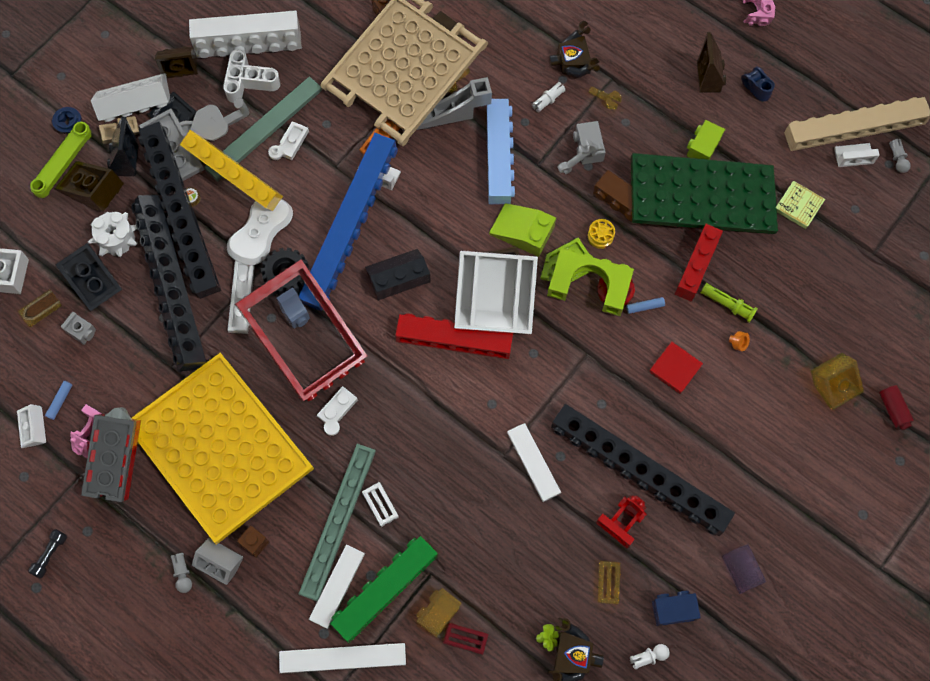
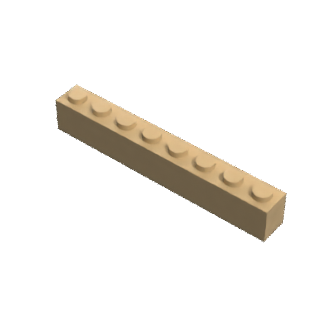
[784,97,930,151]

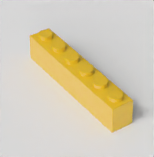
[180,130,283,211]

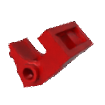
[596,495,647,549]

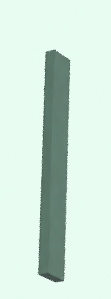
[204,76,322,182]
[299,444,376,602]

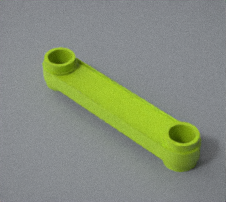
[30,122,92,198]

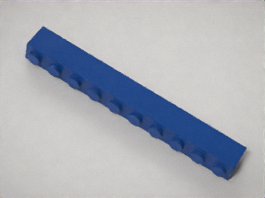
[299,133,398,311]

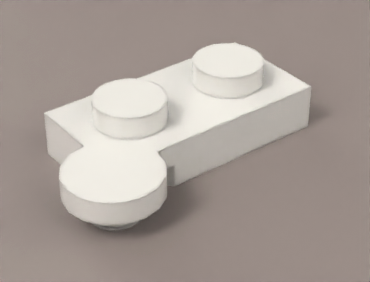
[268,121,309,160]
[317,386,358,436]

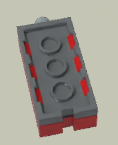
[81,407,141,502]

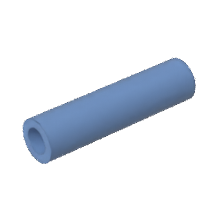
[626,297,665,314]
[45,381,73,420]

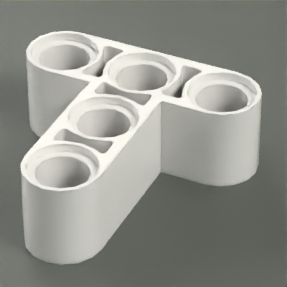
[224,49,280,103]

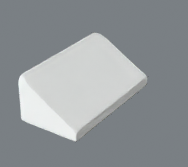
[17,404,46,448]

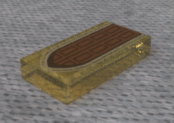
[18,290,62,327]

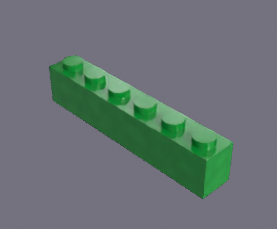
[330,536,438,644]

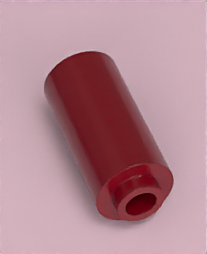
[879,385,914,430]

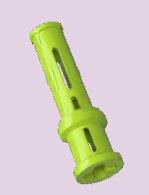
[701,283,758,323]

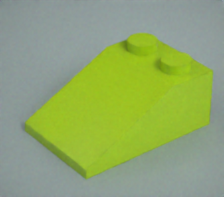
[489,203,556,257]

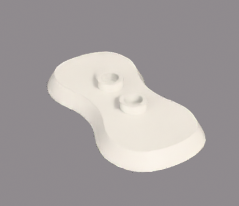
[227,199,293,265]

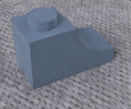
[277,287,310,329]

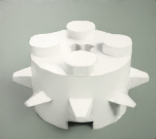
[88,212,137,257]

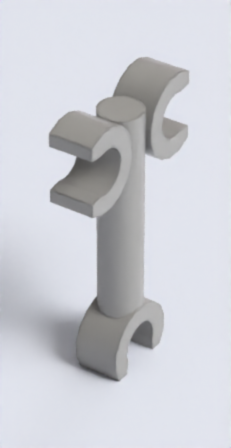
[557,140,604,174]

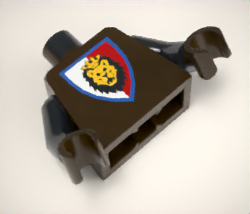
[549,21,600,78]
[548,617,604,681]

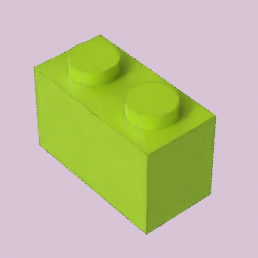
[687,120,725,160]

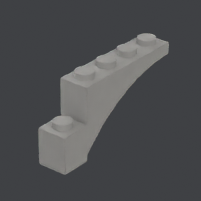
[403,77,492,133]

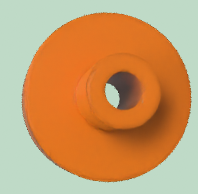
[729,331,750,351]

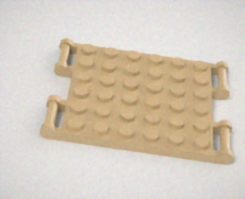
[321,0,488,146]

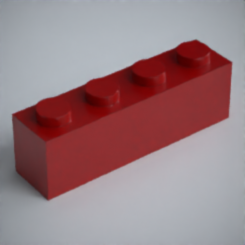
[674,224,723,302]

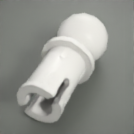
[630,644,670,670]

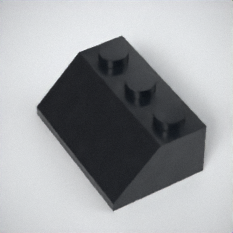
[365,249,431,301]

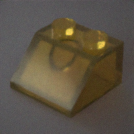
[811,353,864,410]

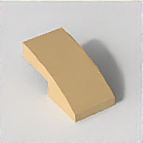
[99,116,139,144]

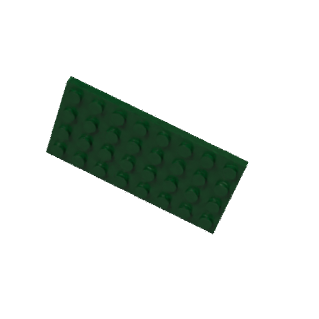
[631,153,778,234]

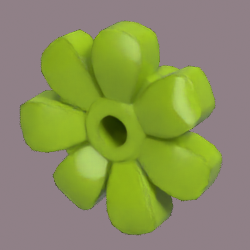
[536,624,559,651]

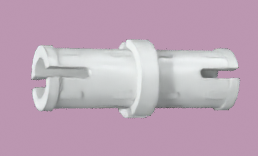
[532,82,565,112]

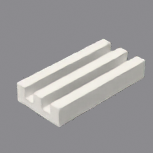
[362,482,399,527]

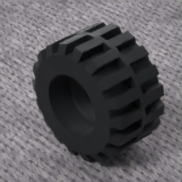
[261,248,310,297]

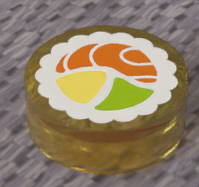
[186,187,200,206]

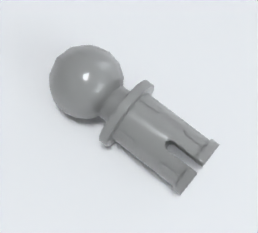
[889,139,911,173]
[171,553,192,593]

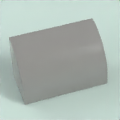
[192,538,243,585]

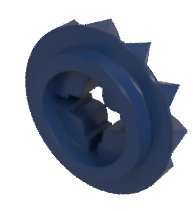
[52,107,82,134]

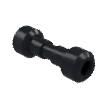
[28,529,67,579]

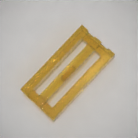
[598,561,620,605]

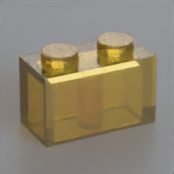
[416,588,462,639]

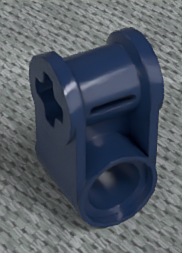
[741,66,775,102]

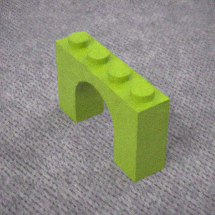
[547,249,634,316]

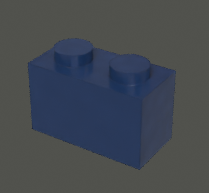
[652,591,701,626]

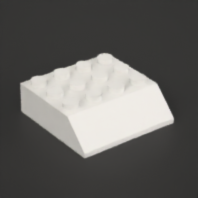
[454,251,538,334]

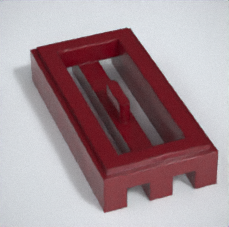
[443,623,489,655]

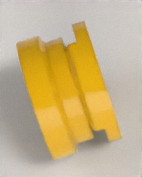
[588,219,615,249]

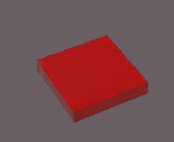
[649,341,703,394]

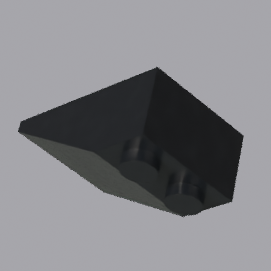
[107,117,139,176]
[55,243,122,311]

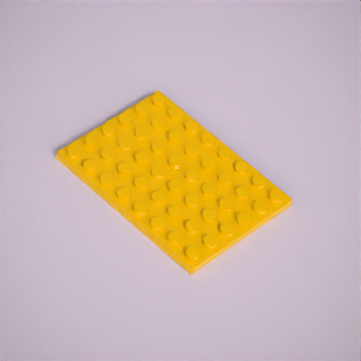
[132,353,314,545]

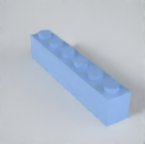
[486,99,515,204]

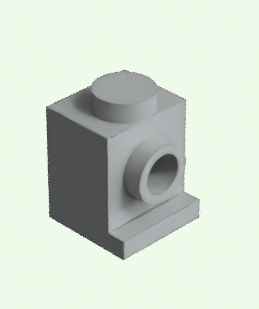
[61,312,96,345]

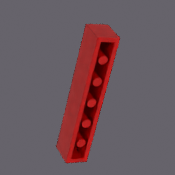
[396,313,513,359]

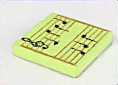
[776,181,825,229]

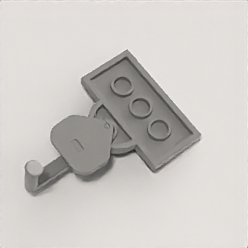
[139,98,250,181]

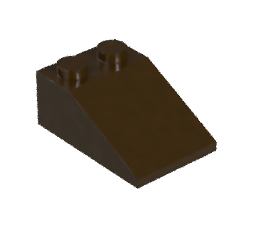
[697,32,726,93]
[55,161,124,212]

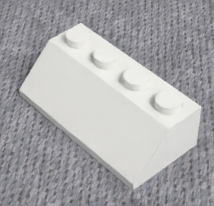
[91,73,170,122]

